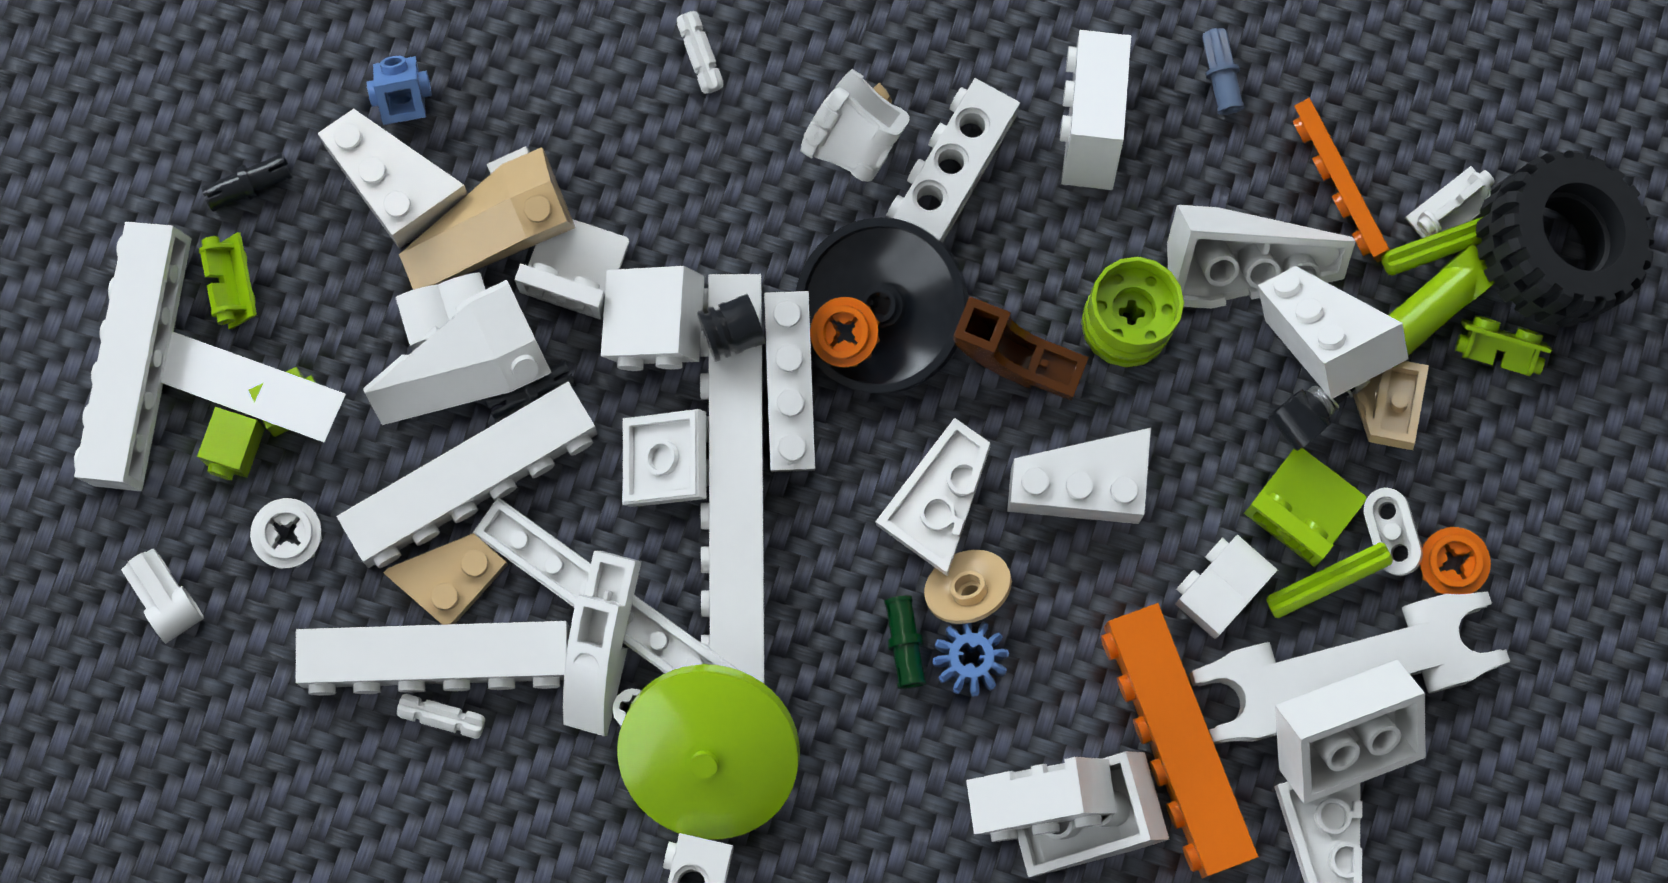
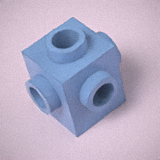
[367,56,432,125]

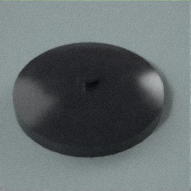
[796,217,968,394]

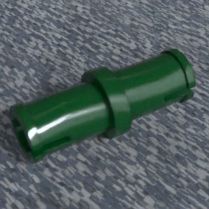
[884,595,926,689]

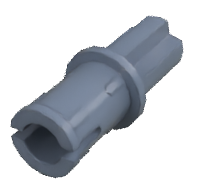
[1202,28,1245,115]

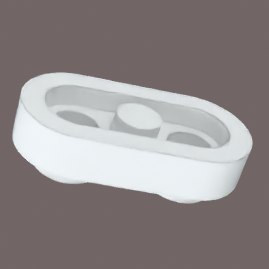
[1364,488,1423,576]

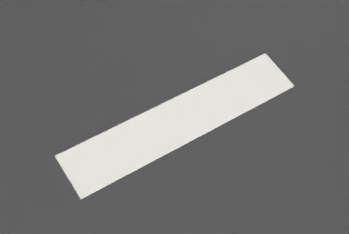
[161,331,346,442]

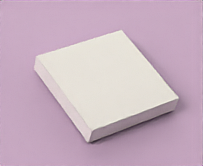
[622,409,706,507]

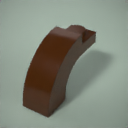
[953,296,1089,401]

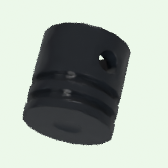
[697,294,765,362]

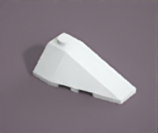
[363,280,552,425]

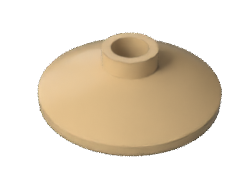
[924,550,1012,624]

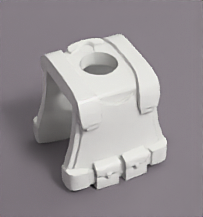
[800,69,910,182]

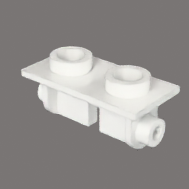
[1405,166,1495,238]

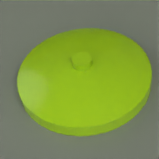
[617,664,800,840]

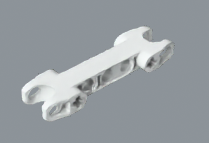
[1189,592,1510,744]

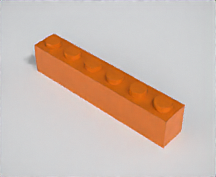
[1101,603,1258,879]

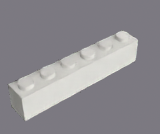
[74,222,192,491]
[336,382,598,568]
[296,621,570,695]

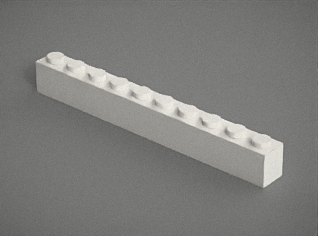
[700,274,765,684]

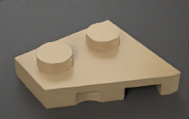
[1353,361,1429,450]
[384,533,508,625]

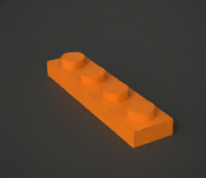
[1292,98,1390,263]

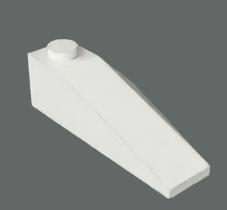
[1167,205,1356,309]

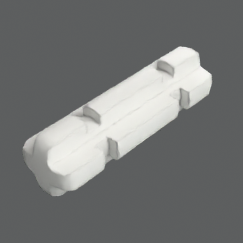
[677,11,723,94]
[397,694,485,739]

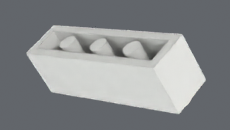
[764,291,815,472]

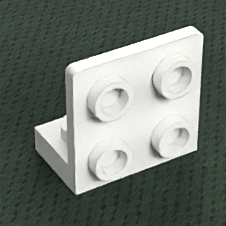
[514,219,629,320]

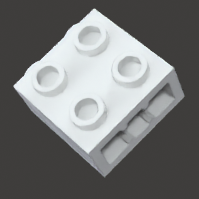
[601,266,705,371]

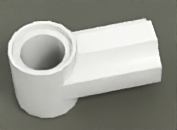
[121,549,204,644]

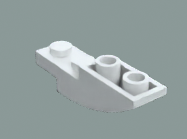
[563,551,642,736]

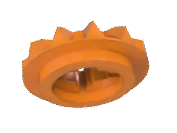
[810,297,880,367]
[1420,527,1491,594]

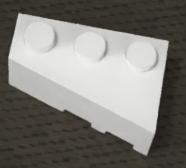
[1060,30,1131,190]

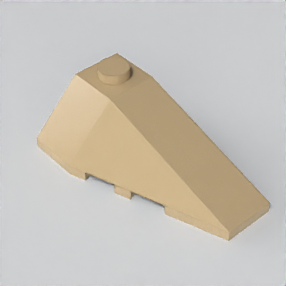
[399,147,576,290]

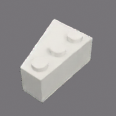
[318,109,468,249]
[1258,266,1408,399]
[1007,428,1151,524]
[966,757,1117,842]

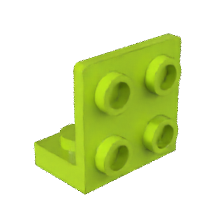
[1244,448,1367,567]

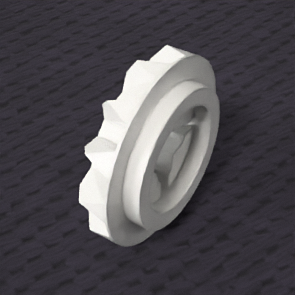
[250,498,322,569]

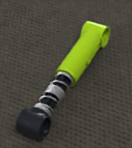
[1268,243,1495,451]

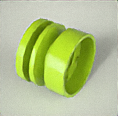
[1081,257,1184,367]

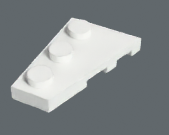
[875,418,990,576]

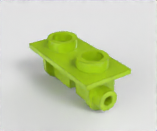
[199,232,257,329]
[1455,315,1552,377]

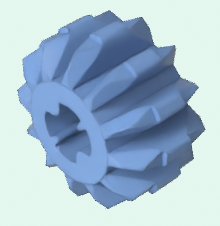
[932,622,1009,697]

